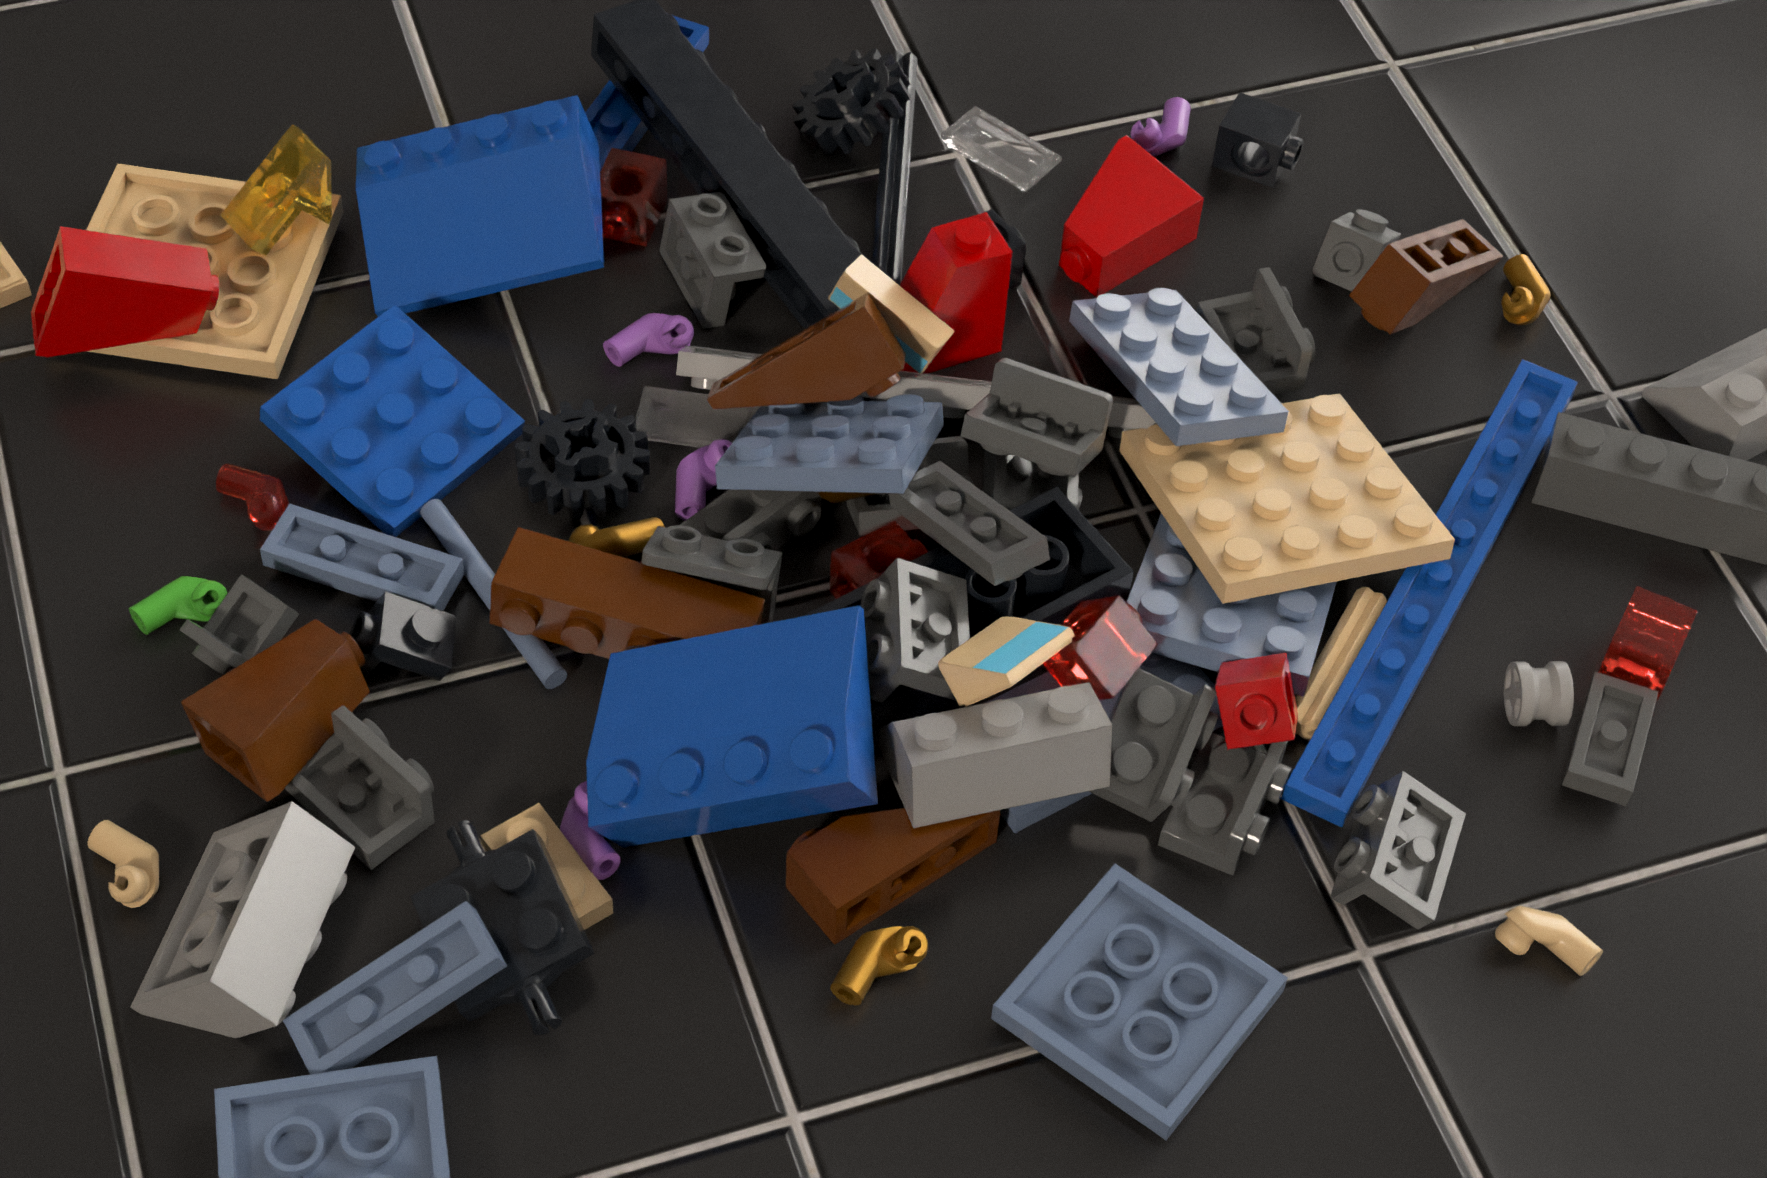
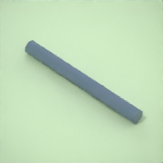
[420,499,567,689]

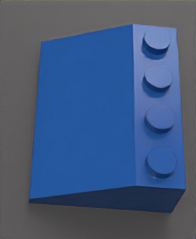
[356,95,604,317]
[586,606,878,847]

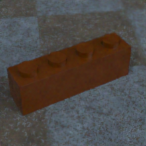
[490,527,765,659]

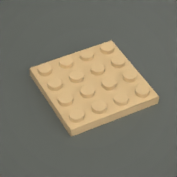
[86,164,343,379]
[1119,393,1455,604]

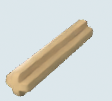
[1295,587,1387,740]

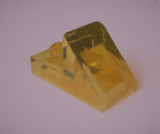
[221,124,332,256]

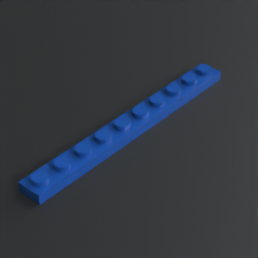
[1281,359,1578,827]

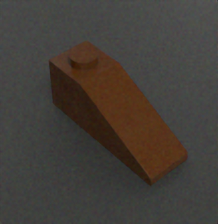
[1349,219,1503,334]
[707,293,906,409]
[786,808,1001,945]

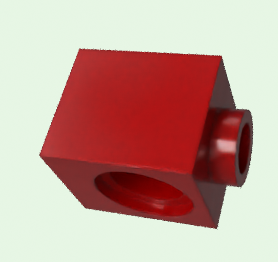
[1215,653,1298,749]

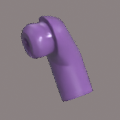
[1131,97,1191,157]
[603,313,694,367]
[675,439,732,521]
[560,781,620,880]

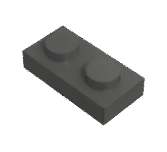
[1562,671,1659,806]

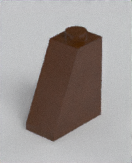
[181,619,370,802]

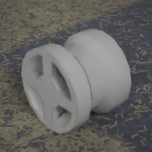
[1504,661,1574,726]

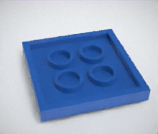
[259,305,525,537]

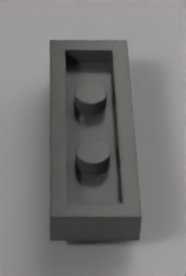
[888,461,1050,586]

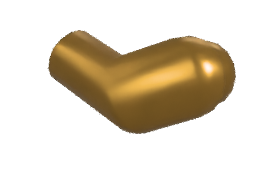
[1501,254,1550,325]
[569,517,665,558]
[830,926,928,1006]

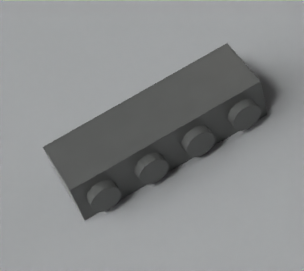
[1531,412,1767,565]

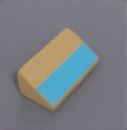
[828,254,955,375]
[938,616,1075,707]

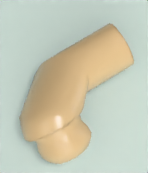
[88,820,159,908]
[1495,906,1603,976]

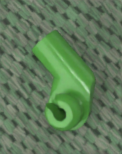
[129,576,228,635]

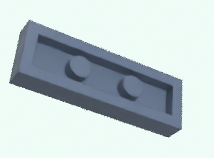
[260,504,465,611]
[283,901,507,1075]

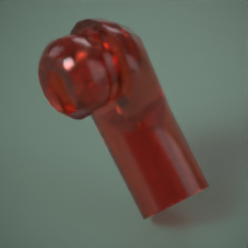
[216,463,289,531]

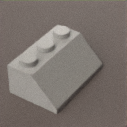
[1641,328,1767,461]
[875,682,1112,828]
[130,802,355,1038]

